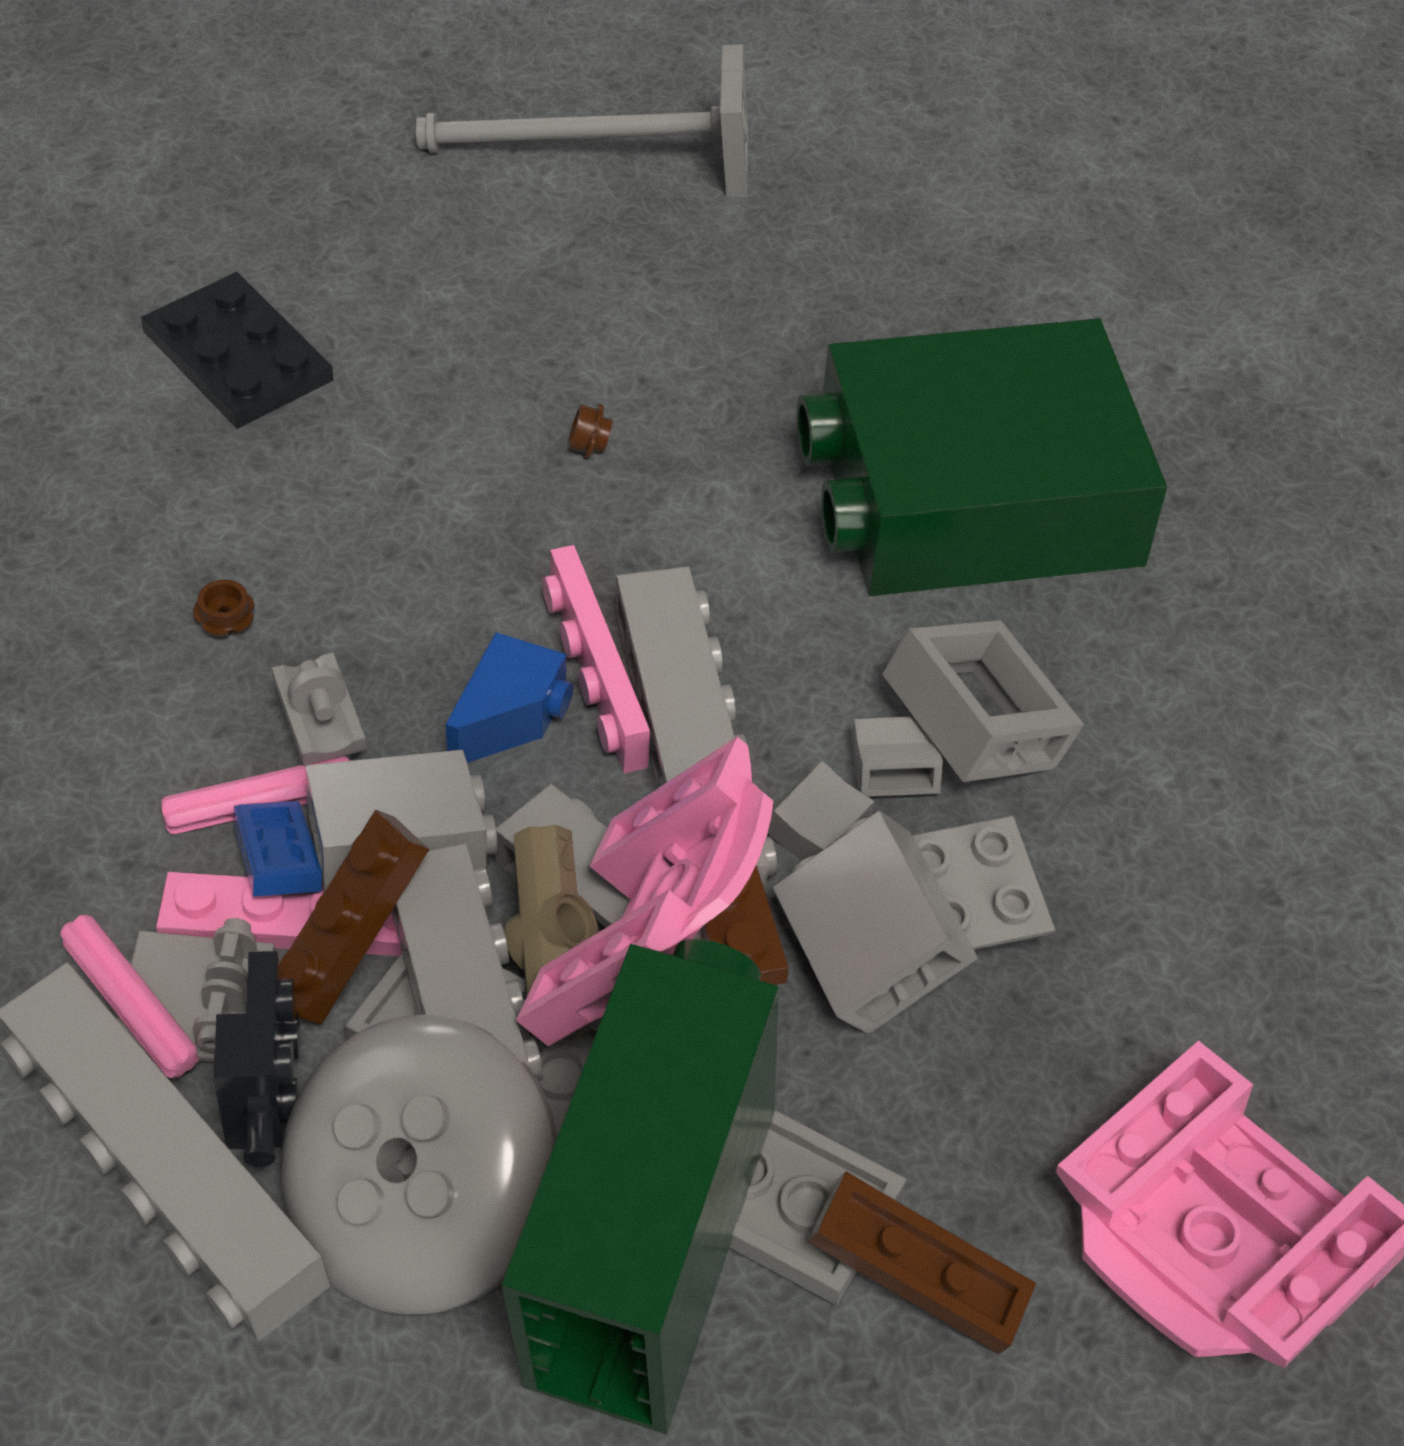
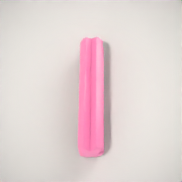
[161,756,350,834]
[60,914,199,1079]

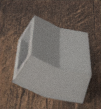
[851,717,943,797]
[768,761,875,860]

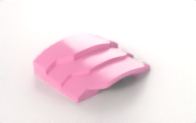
[516,736,773,1046]
[1056,1040,1404,1368]

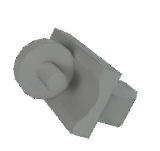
[271,652,367,766]

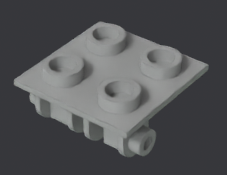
[912,816,1055,950]
[117,918,275,1062]

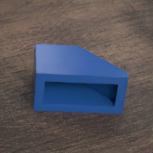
[445,632,573,763]

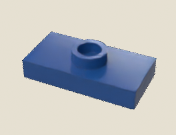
[233,801,322,897]

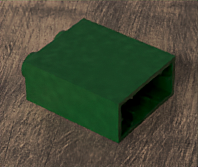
[796,318,1167,597]
[501,939,779,1435]

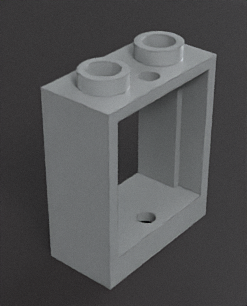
[882,620,1084,782]

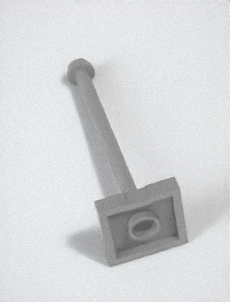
[416,44,749,197]

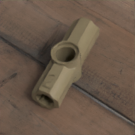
[505,825,598,1039]

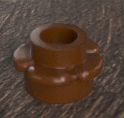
[567,403,613,459]
[193,579,255,637]

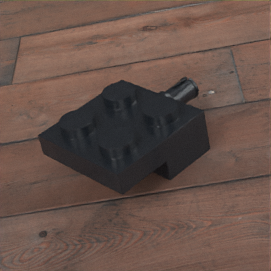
[213,951,300,1167]

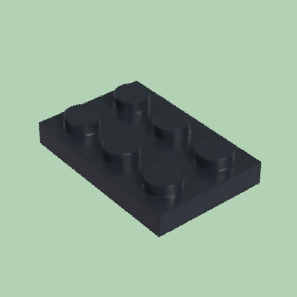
[141,272,333,429]

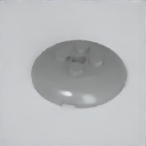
[280,1015,557,1315]

